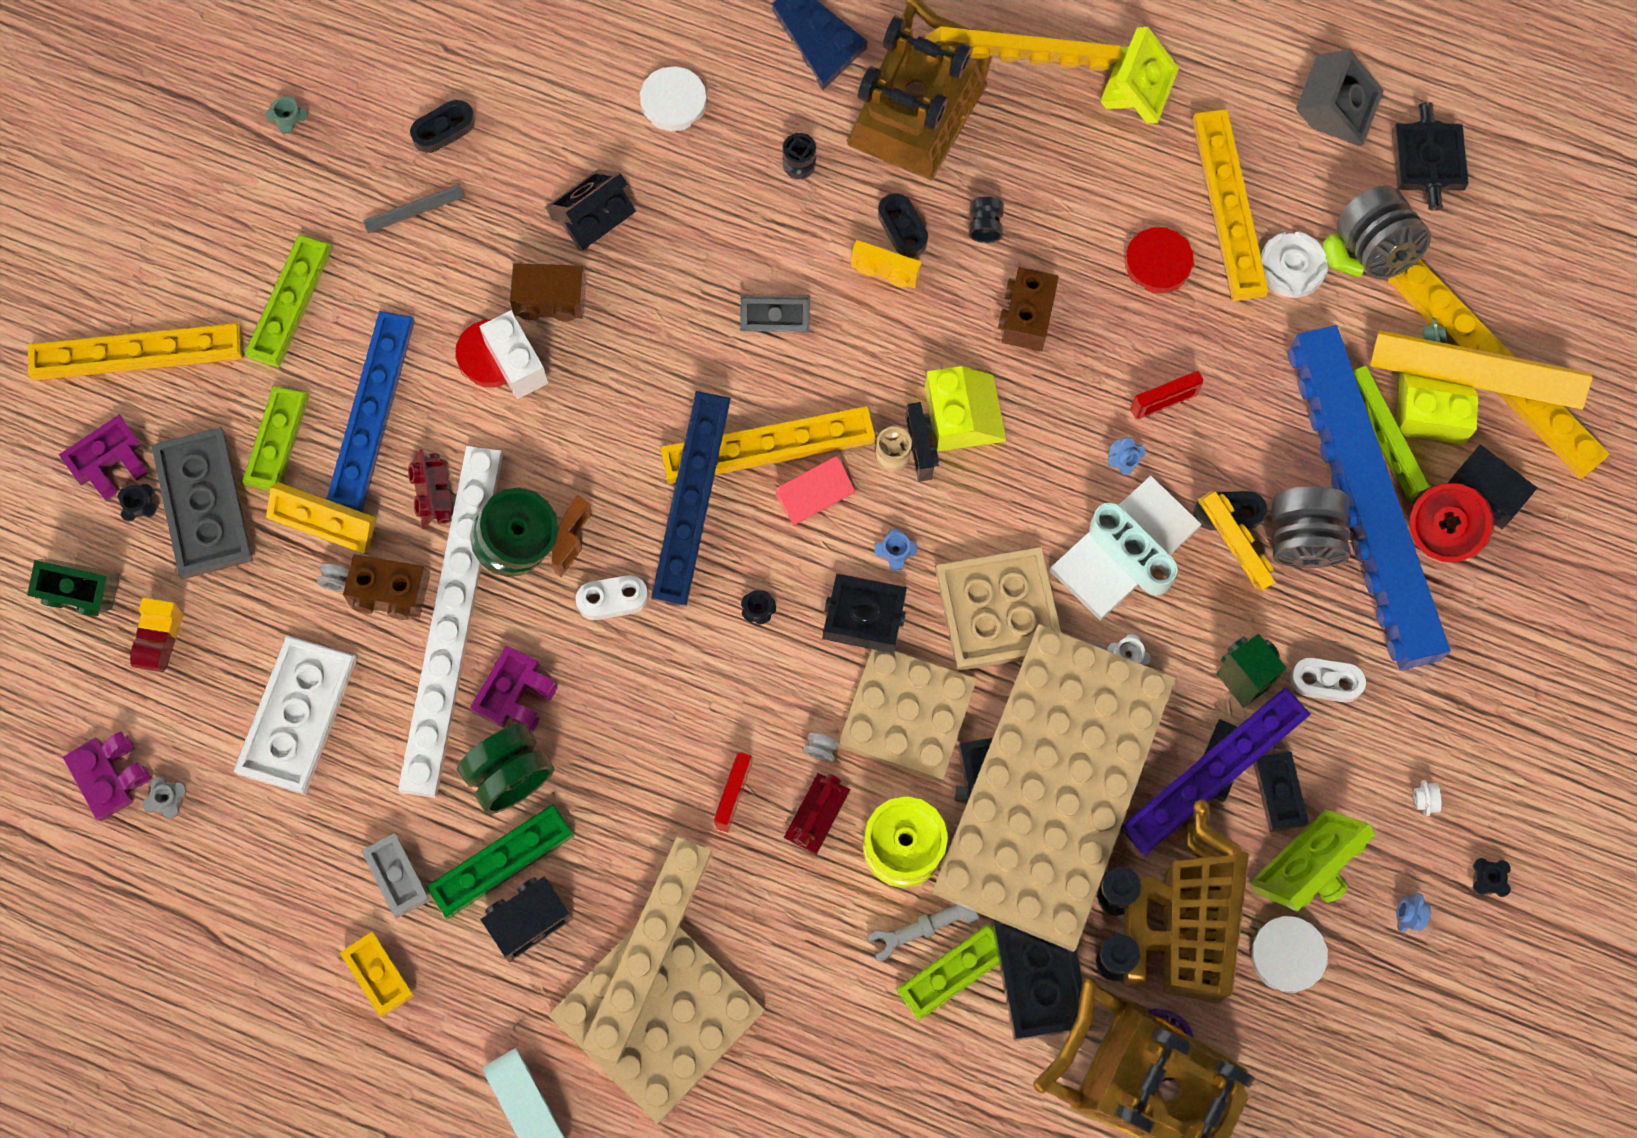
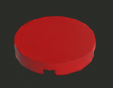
[1125,227,1194,293]
[455,320,507,387]

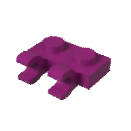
[58,415,148,501]
[470,646,558,732]
[63,731,152,822]

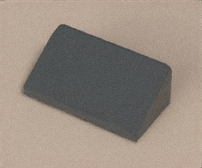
[740,294,810,332]

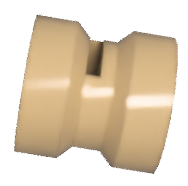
[875,426,912,472]

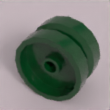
[470,487,559,577]
[456,723,555,815]

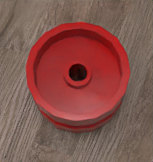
[1410,483,1494,562]

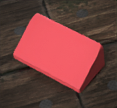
[776,456,855,526]

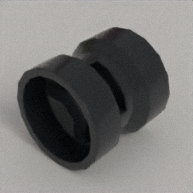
[783,133,816,179]
[968,197,1004,243]

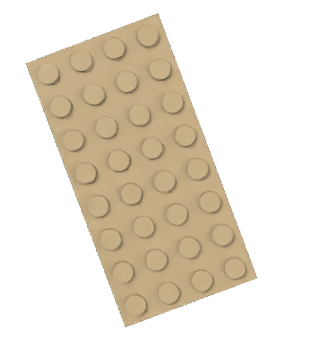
[931,624,1176,952]

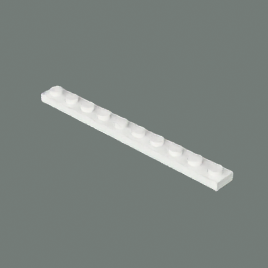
[398,446,503,798]

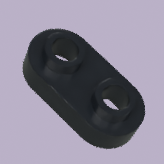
[410,100,475,153]
[878,193,928,258]
[1193,491,1267,530]

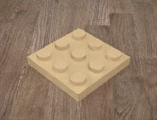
[935,547,1061,671]
[839,649,977,783]

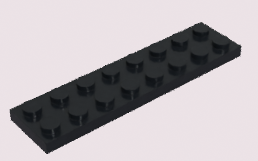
[958,738,1091,1041]

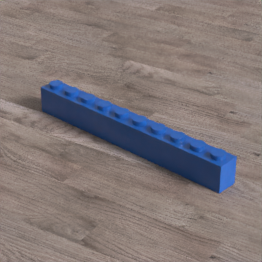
[1288,325,1451,671]

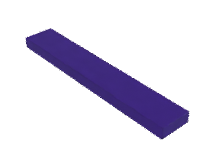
[1120,687,1311,857]

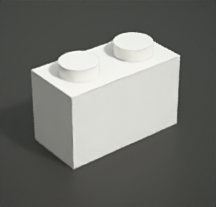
[479,310,548,399]

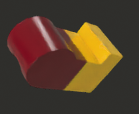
[130,597,184,672]

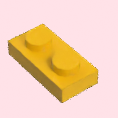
[851,240,922,288]
[340,931,414,1018]

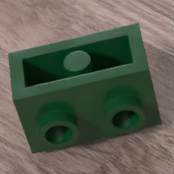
[27,558,120,616]
[1217,633,1287,708]

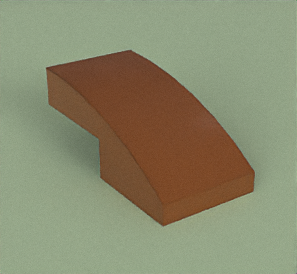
[552,495,592,578]

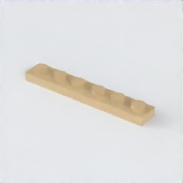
[581,836,712,1065]

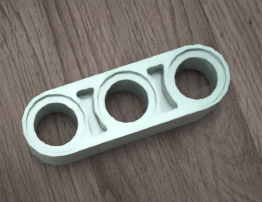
[1089,503,1178,596]
[482,1048,565,1138]

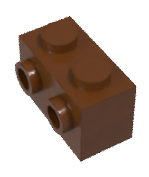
[510,263,586,322]
[998,267,1059,352]
[343,554,430,620]

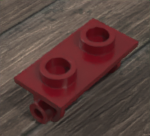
[408,449,453,529]
[784,773,851,855]

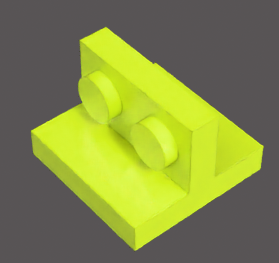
[1100,27,1179,124]

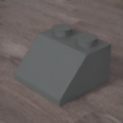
[1296,49,1384,146]

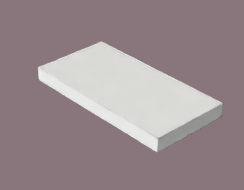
[1050,476,1202,621]
[233,635,357,795]

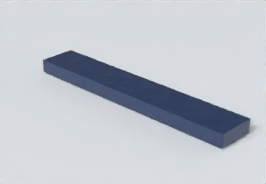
[651,391,731,607]

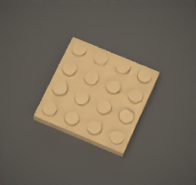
[548,926,765,1125]

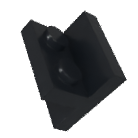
[544,169,637,250]

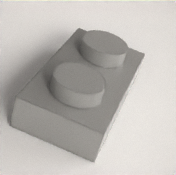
[361,833,430,919]

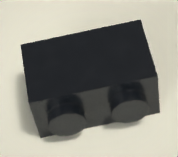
[1447,444,1538,530]
[480,876,573,963]

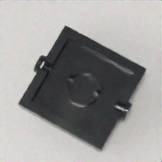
[822,573,907,653]

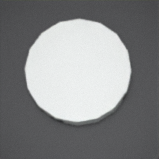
[640,66,707,131]
[1260,232,1328,298]
[1251,916,1328,993]

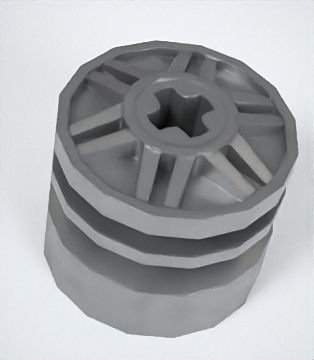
[1337,185,1431,279]
[1272,486,1350,568]

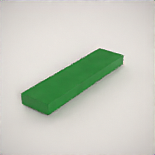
[426,803,574,919]

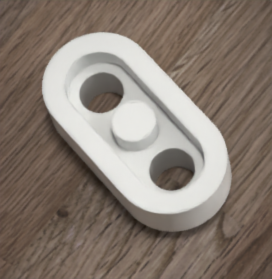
[575,575,648,620]
[1290,658,1366,703]

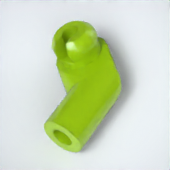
[1322,234,1364,278]

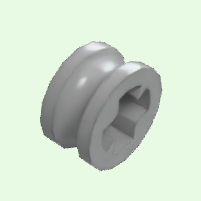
[316,564,349,592]
[803,733,840,763]

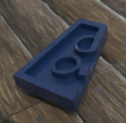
[772,0,868,90]

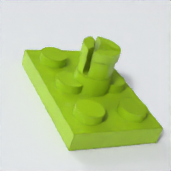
[1249,809,1376,911]

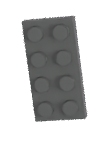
[151,427,253,580]

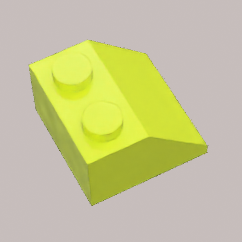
[925,366,1006,452]
[1396,372,1479,445]

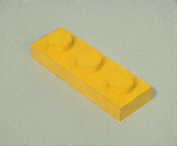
[266,482,376,554]
[1197,491,1275,590]

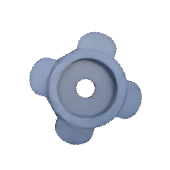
[1108,437,1146,475]
[874,529,917,570]
[1396,893,1431,932]

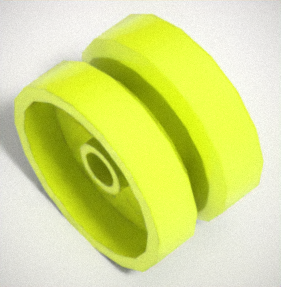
[863,796,948,888]

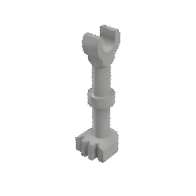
[867,904,979,961]

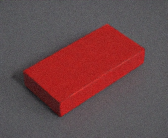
[1130,370,1204,420]
[714,752,752,833]

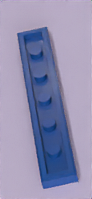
[326,311,415,513]

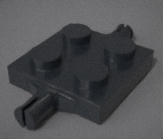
[1392,102,1469,211]

